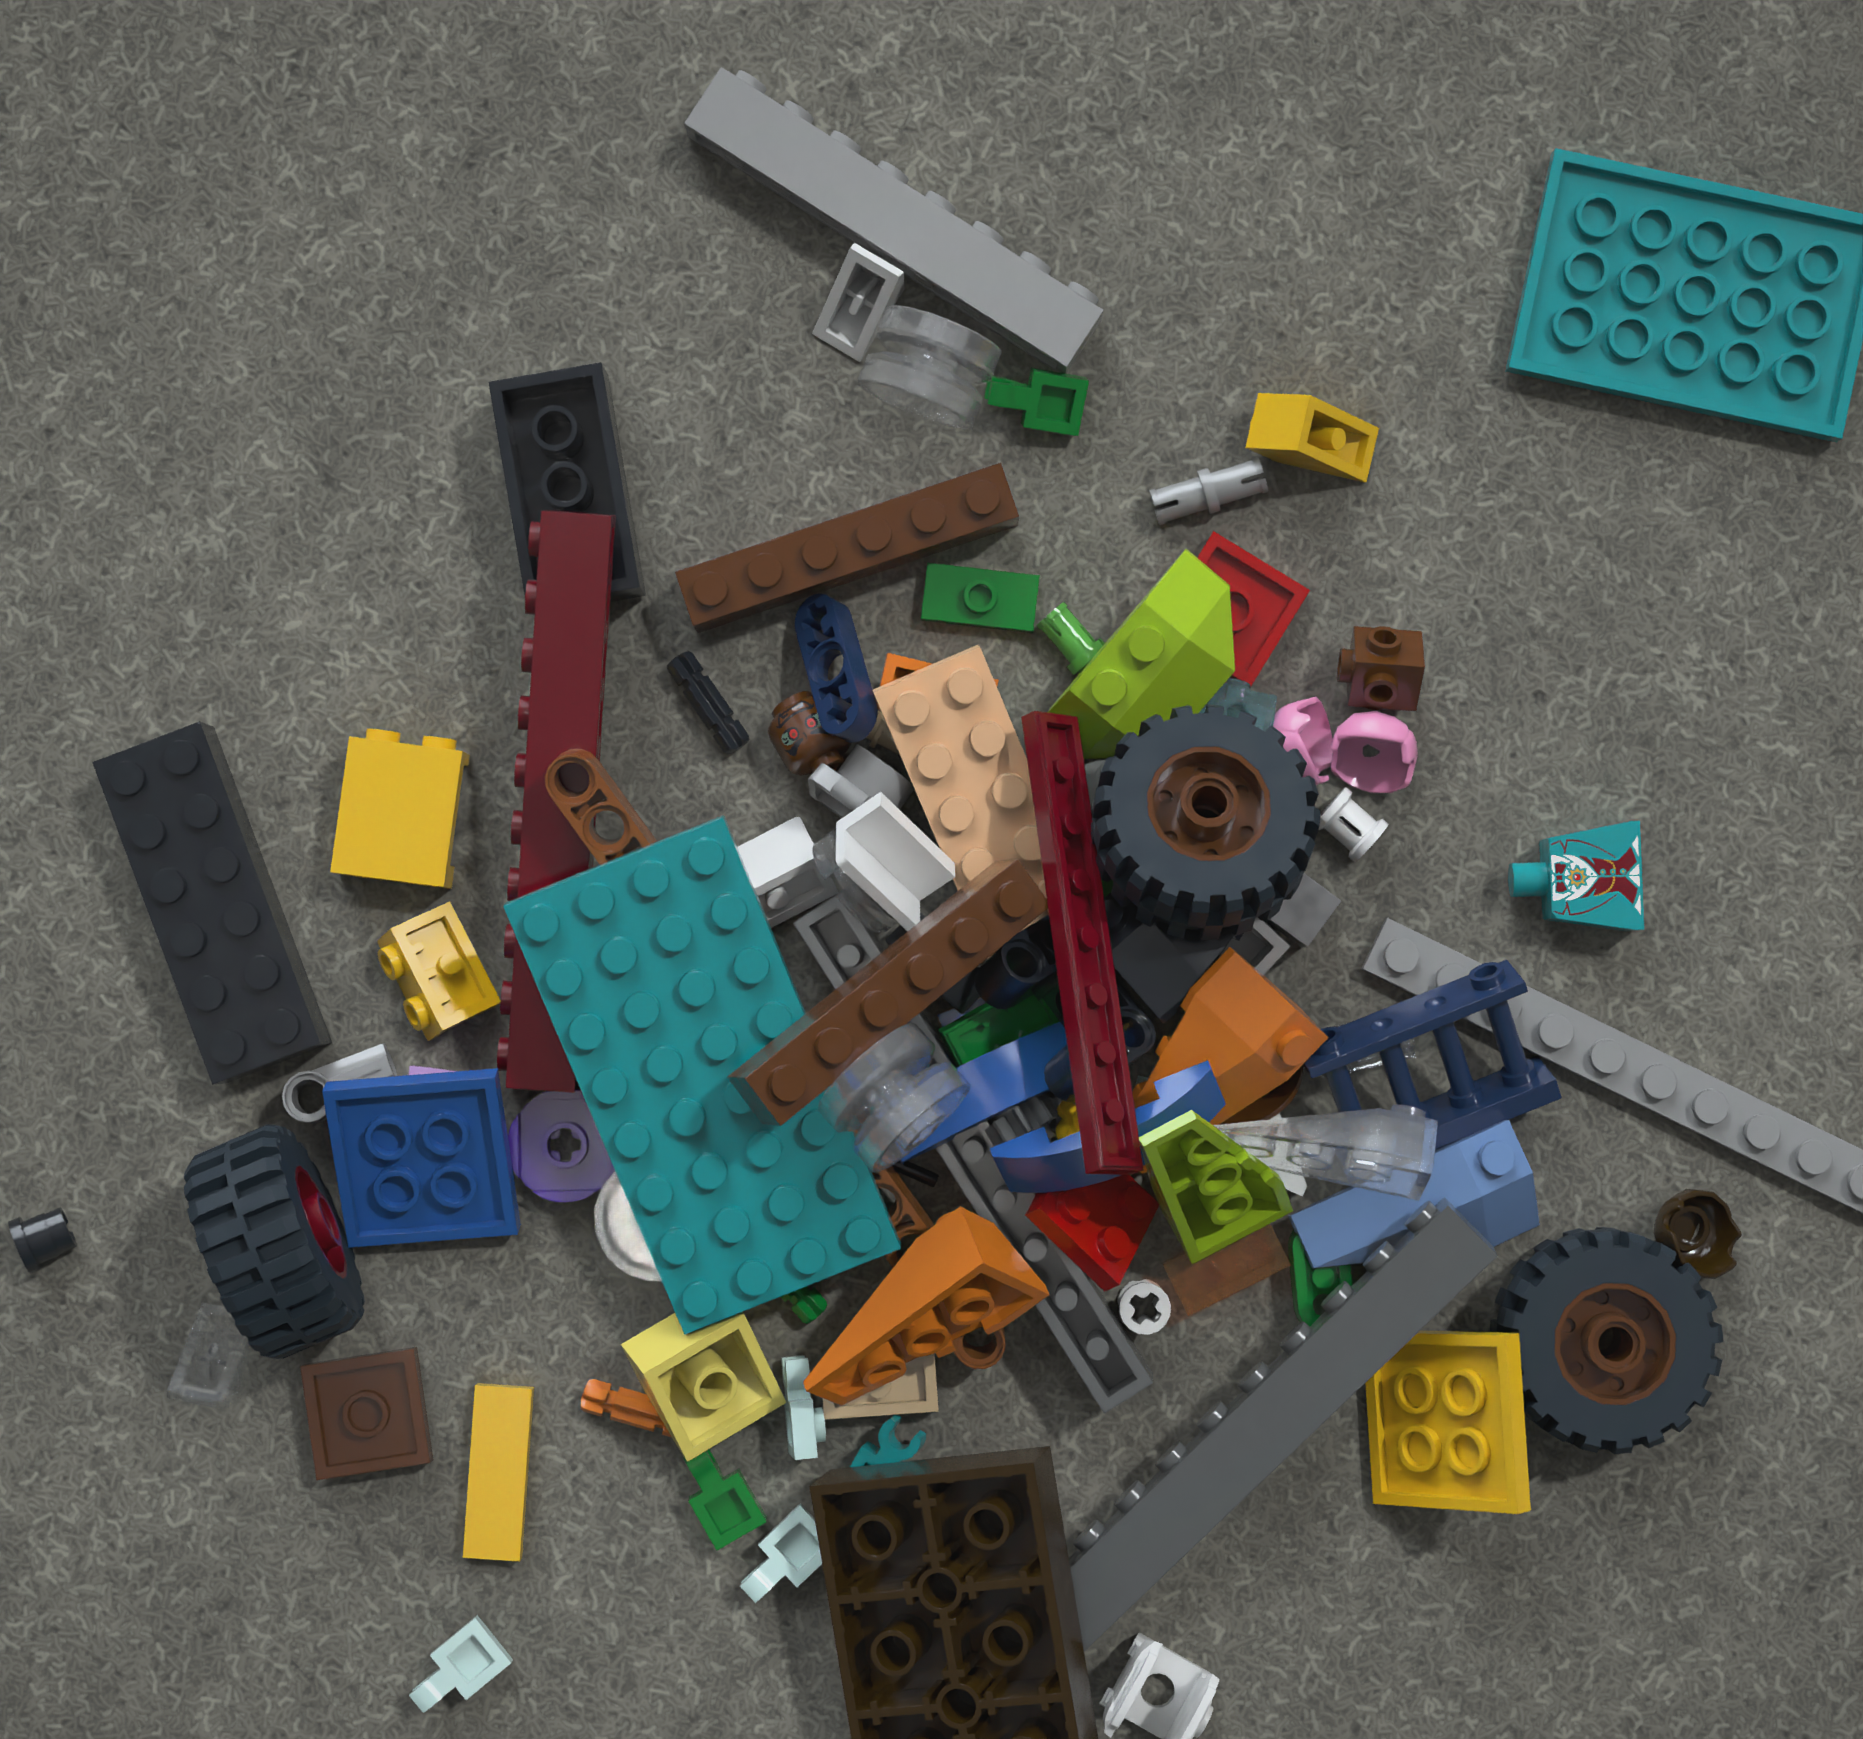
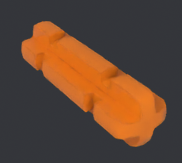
[580,1379,672,1438]

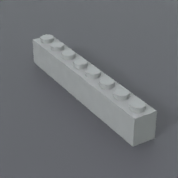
[684,67,1104,374]

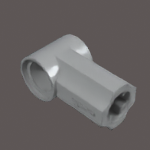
[282,1043,398,1123]

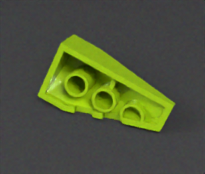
[1138,1110,1293,1264]

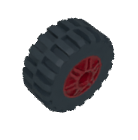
[184,1124,365,1359]

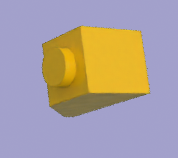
[1245,393,1379,482]

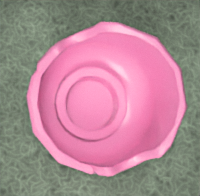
[1268,697,1333,785]
[1331,711,1417,793]

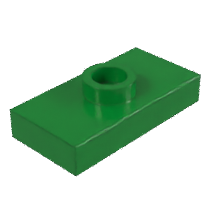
[921,563,1040,633]
[938,994,1060,1067]

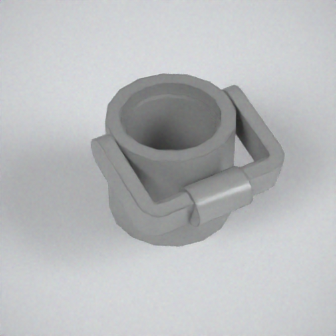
[808,744,914,819]

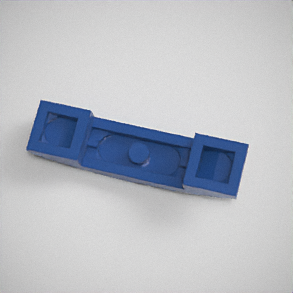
[876,1022,1067,1164]
[990,1060,1226,1193]

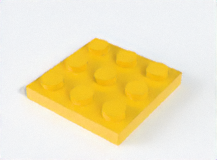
[1365,1330,1531,1514]

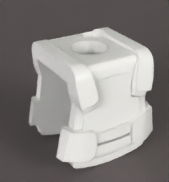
[1099,1633,1219,1739]

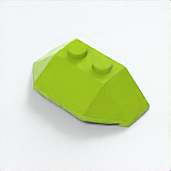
[1047,549,1235,759]

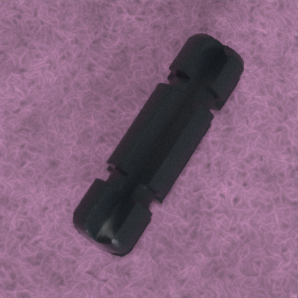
[667,651,750,754]

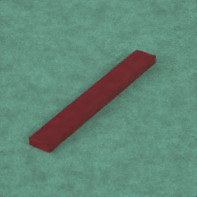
[1021,711,1144,1175]

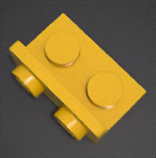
[378,901,500,1041]

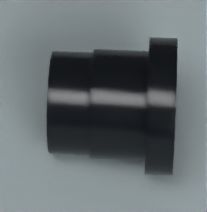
[8,1207,77,1274]

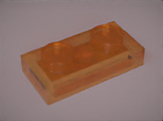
[1162,1224,1291,1316]

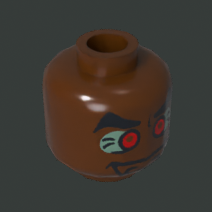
[768,691,851,776]

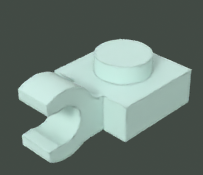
[740,1503,822,1603]
[409,1615,513,1713]

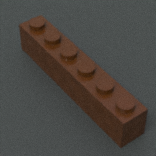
[675,463,1019,633]
[727,859,1048,1126]

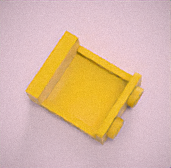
[330,728,470,889]

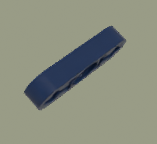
[795,593,878,743]

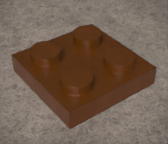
[300,1347,434,1480]

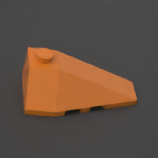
[1132,947,1329,1174]
[803,1206,1050,1406]

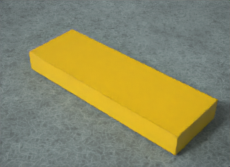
[463,1383,534,1562]

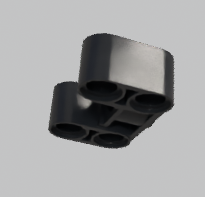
[974,915,1156,1103]

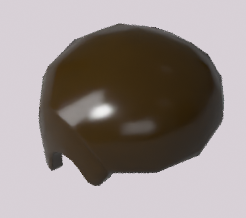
[1654,1189,1742,1279]

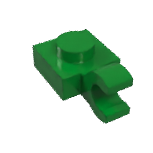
[984,368,1089,436]
[683,1449,767,1551]

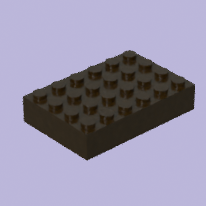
[809,1446,1098,1739]

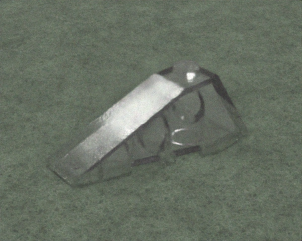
[1213,1105,1438,1201]

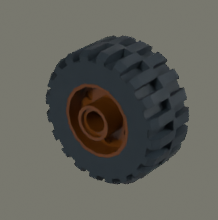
[1091,705,1320,940]
[1490,1227,1724,1454]

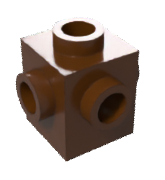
[1337,626,1425,711]

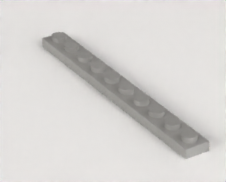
[1361,918,1863,1214]

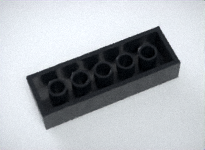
[92,721,332,1085]

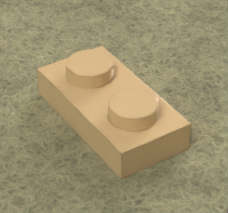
[823,1353,939,1419]

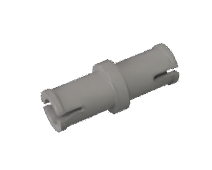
[1149,457,1268,525]

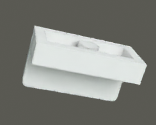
[836,792,955,931]
[737,817,839,928]

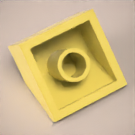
[621,1312,787,1462]

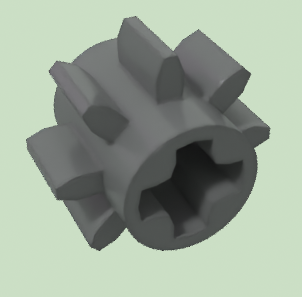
[984,1093,1059,1146]

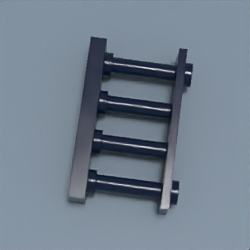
[1303,960,1562,1184]

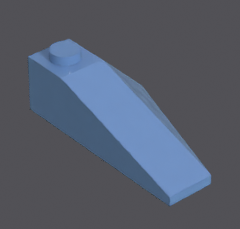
[1288,1120,1540,1268]

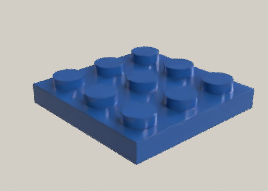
[322,1068,521,1248]

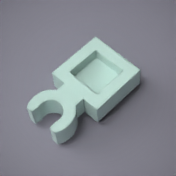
[781,1355,826,1460]

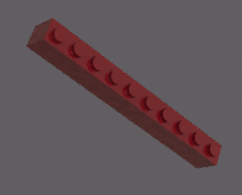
[497,510,616,1093]

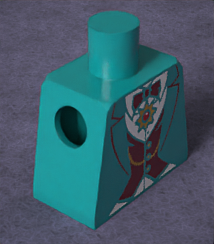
[1508,821,1644,931]

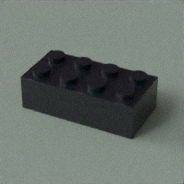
[488,362,646,602]

